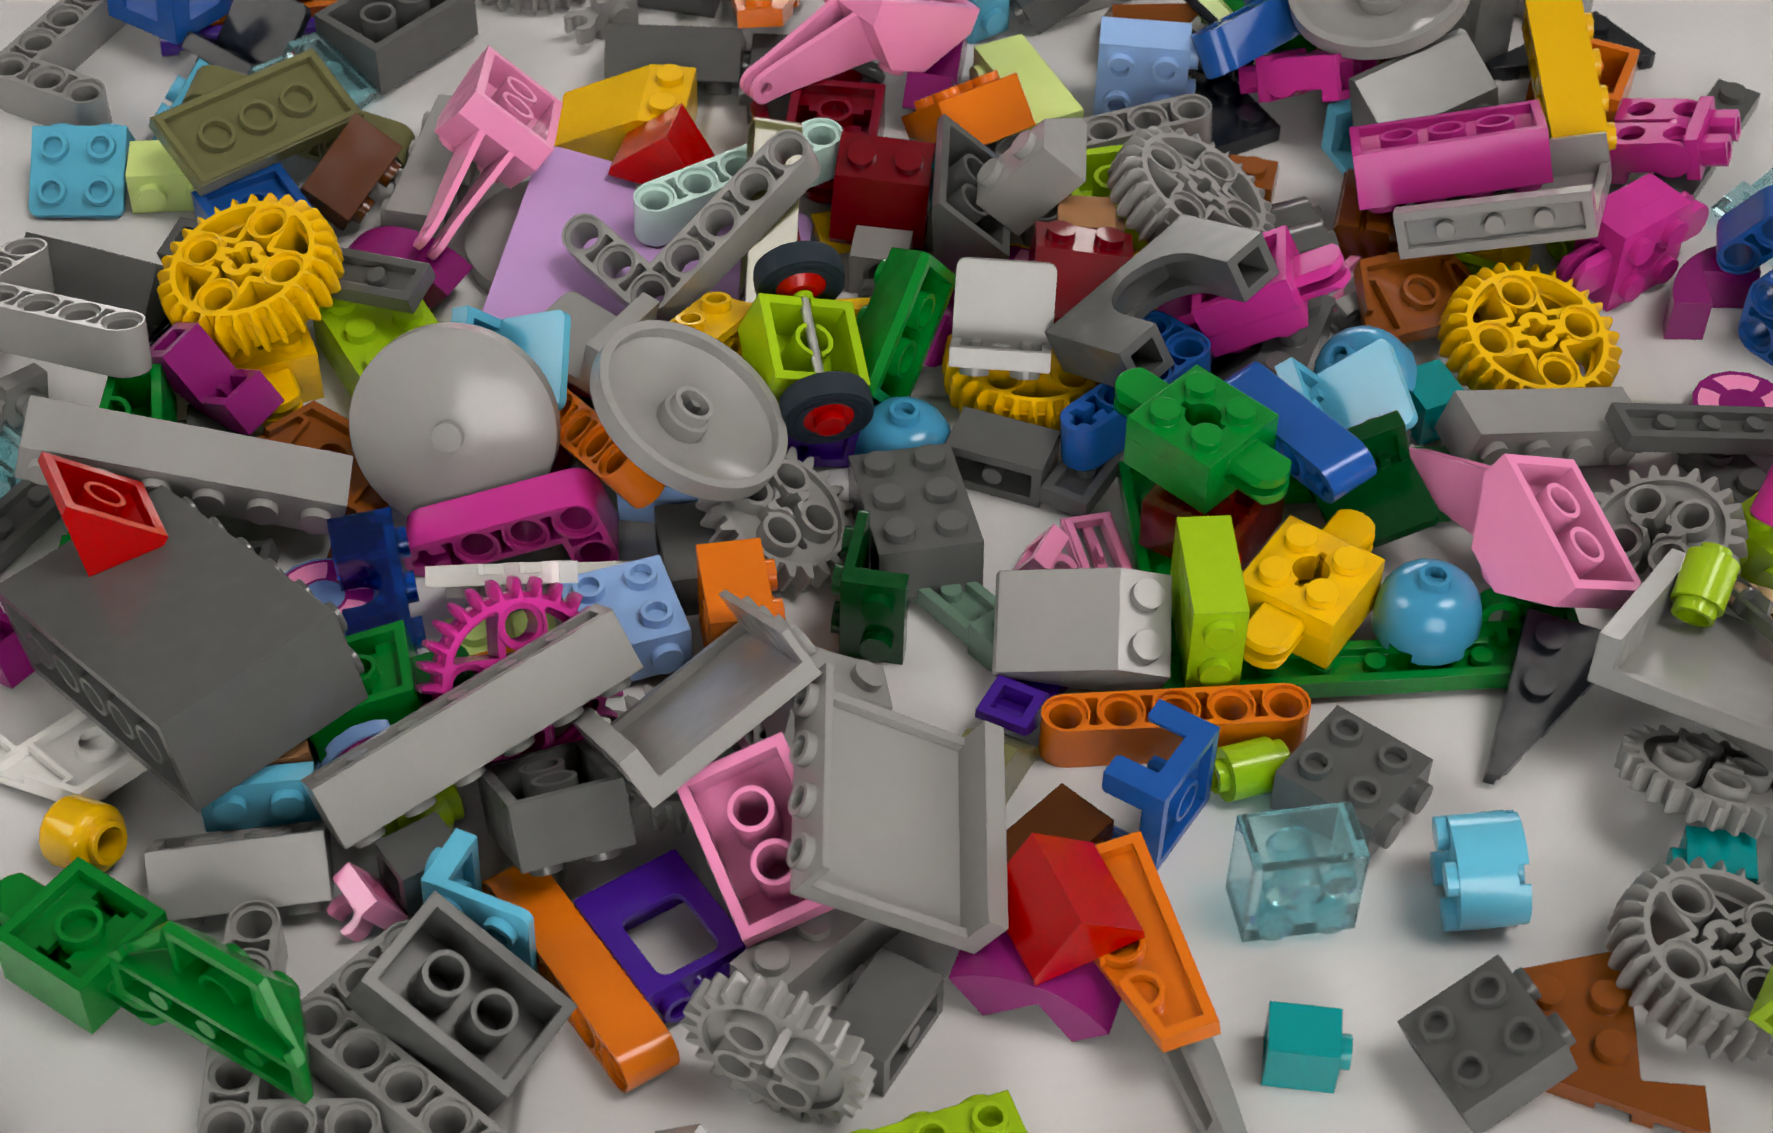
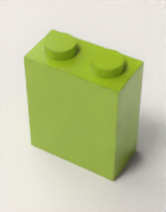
[1170,515,1250,688]

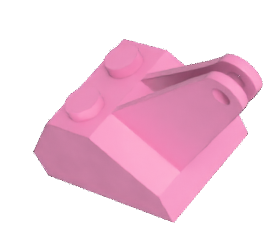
[740,0,980,104]
[413,46,563,261]
[1409,447,1642,609]
[677,732,835,948]

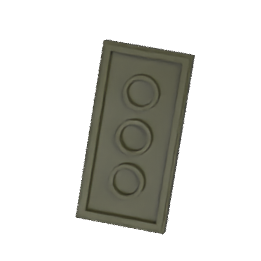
[149,48,364,196]

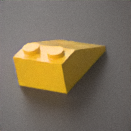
[554,64,698,161]

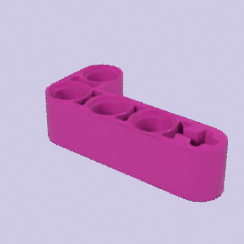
[403,468,619,577]

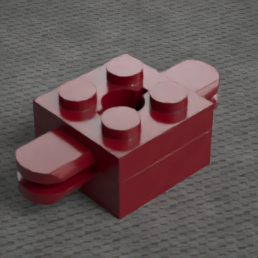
[786,69,886,204]

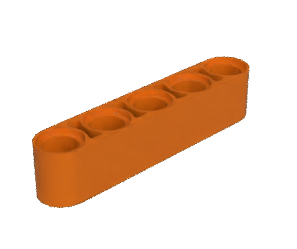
[559,389,666,509]
[1038,683,1311,768]
[482,865,680,1093]

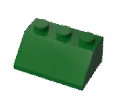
[856,247,956,404]

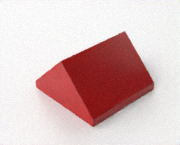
[608,103,715,184]
[37,452,169,577]
[1006,833,1145,986]

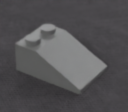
[992,567,1172,692]

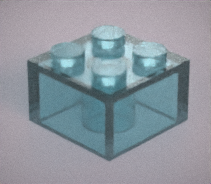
[1226,801,1370,942]

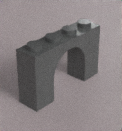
[1044,214,1280,387]

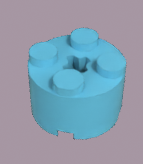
[1430,810,1532,932]

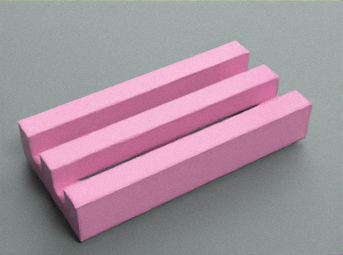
[1060,511,1133,569]

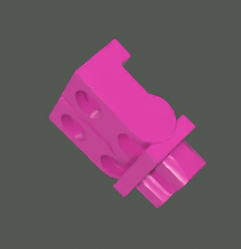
[1238,47,1377,103]
[1609,96,1741,184]

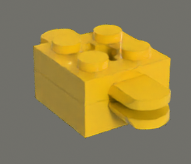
[221,323,324,427]
[1242,509,1385,670]

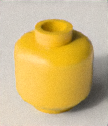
[39,795,128,872]

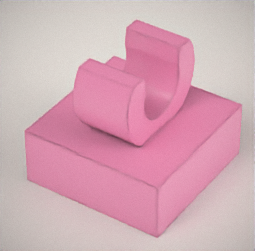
[1013,524,1078,570]
[326,862,409,942]

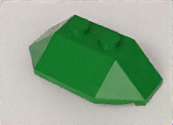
[107,920,314,1105]

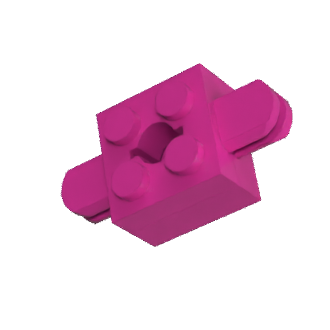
[1556,172,1709,312]
[1157,225,1352,358]

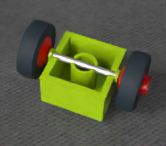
[737,240,874,444]

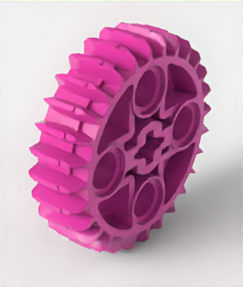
[415,575,624,763]

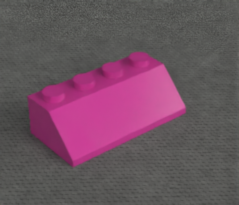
[1349,99,1553,213]

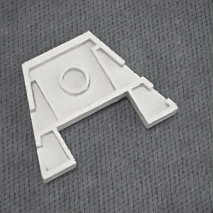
[425,561,630,598]
[0,709,148,802]

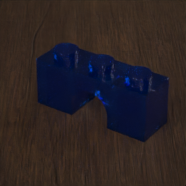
[326,507,427,655]

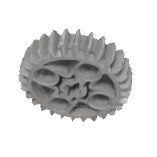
[1107,125,1276,243]
[1604,856,1773,1063]

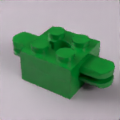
[1113,364,1292,515]
[308,620,475,763]
[0,857,168,1034]

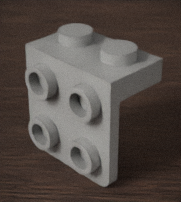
[948,257,1057,380]
[546,291,660,395]

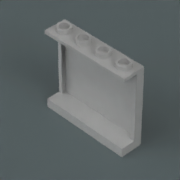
[1393,131,1612,260]
[1587,548,1773,751]
[571,590,822,809]
[787,662,1008,954]

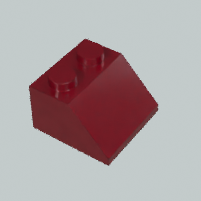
[829,131,936,251]
[1028,220,1134,324]

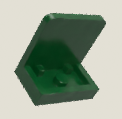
[1308,410,1440,548]
[831,510,909,665]

